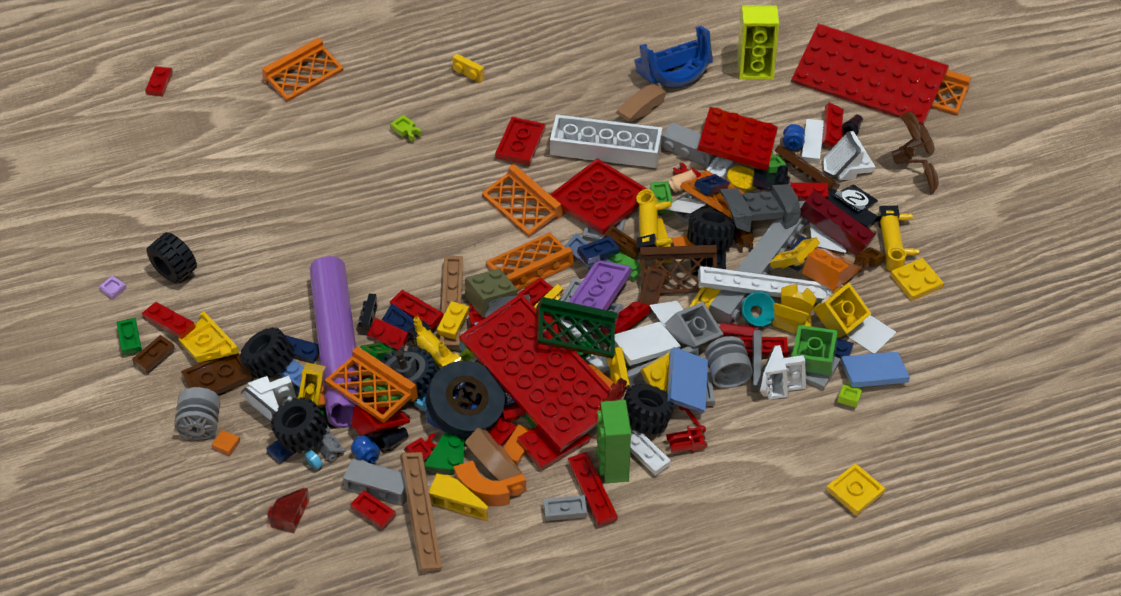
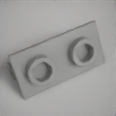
[317,427,346,461]

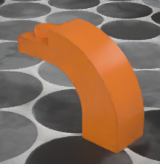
[454,461,526,506]

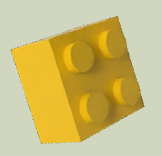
[812,282,872,338]

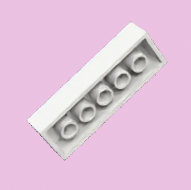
[550,115,662,168]

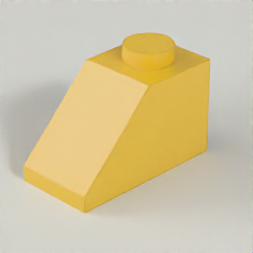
[298,363,326,406]

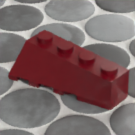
[800,190,877,256]

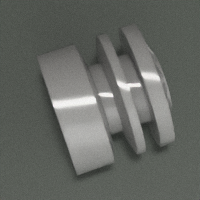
[705,336,753,389]
[174,387,221,440]

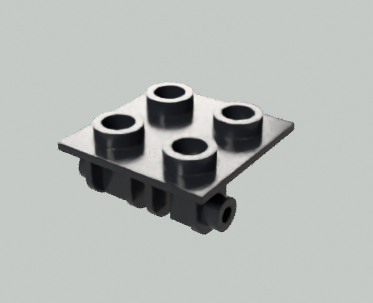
[752,165,790,190]

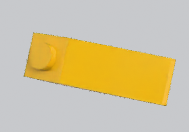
[429,473,489,521]

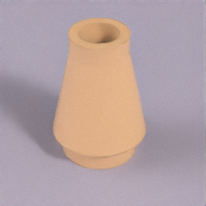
[669,169,697,193]

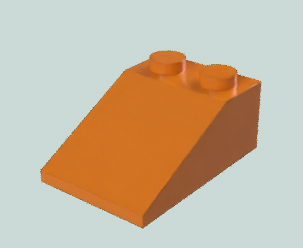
[802,248,862,291]

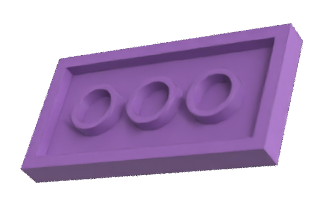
[569,260,632,310]

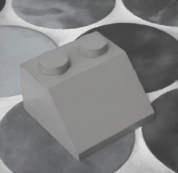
[664,302,723,348]

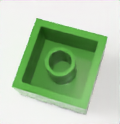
[792,325,838,376]

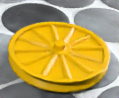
[726,166,756,191]

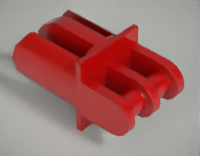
[666,426,708,454]

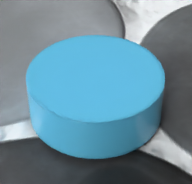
[304,450,323,470]

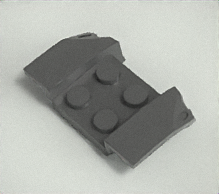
[720,184,801,232]

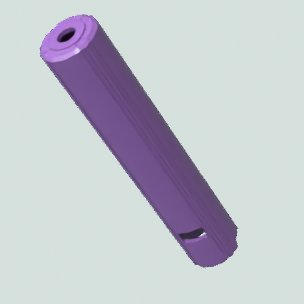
[309,256,363,428]

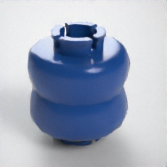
[783,124,805,150]
[351,435,380,464]

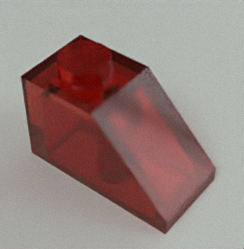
[267,488,310,533]

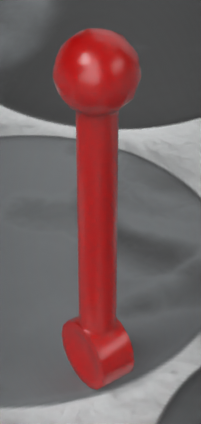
[679,406,706,433]

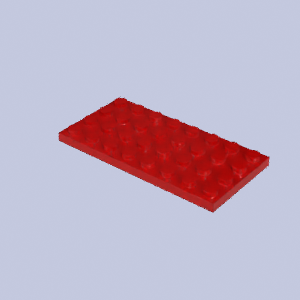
[791,23,949,125]
[459,293,620,452]

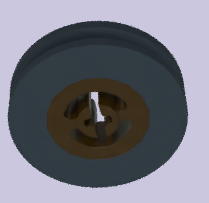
[426,361,505,438]

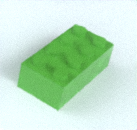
[596,400,631,484]

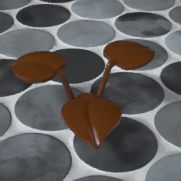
[892,112,939,194]

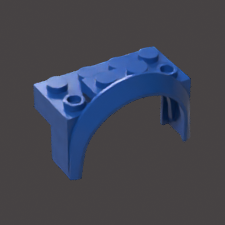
[634,26,713,88]

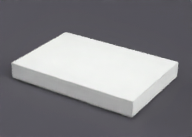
[615,322,681,365]

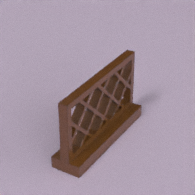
[640,245,717,294]

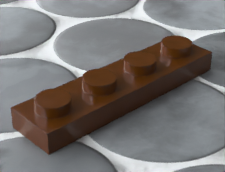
[775,145,840,191]

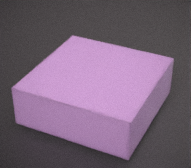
[99,276,127,300]

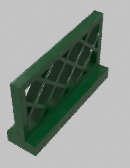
[536,297,617,359]

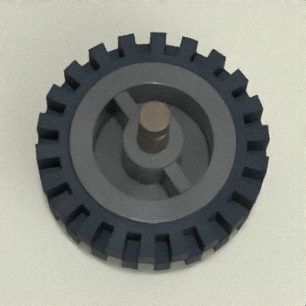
[380,347,438,403]

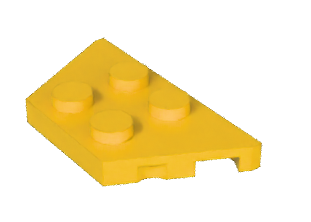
[178,311,239,363]

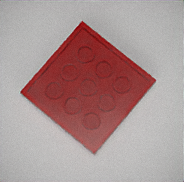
[697,107,778,171]
[550,158,647,235]

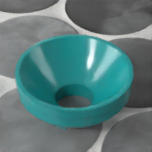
[741,292,775,327]

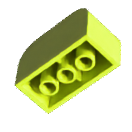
[738,5,779,80]

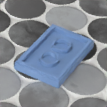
[667,347,708,414]
[840,352,910,388]

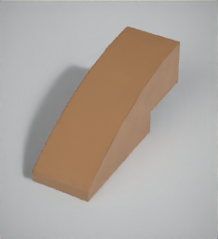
[616,83,667,122]
[465,428,523,481]

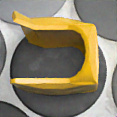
[772,284,817,334]

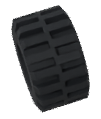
[687,209,736,250]
[146,232,197,284]
[240,327,295,379]
[623,383,674,435]
[271,397,328,453]

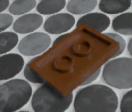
[181,353,253,395]

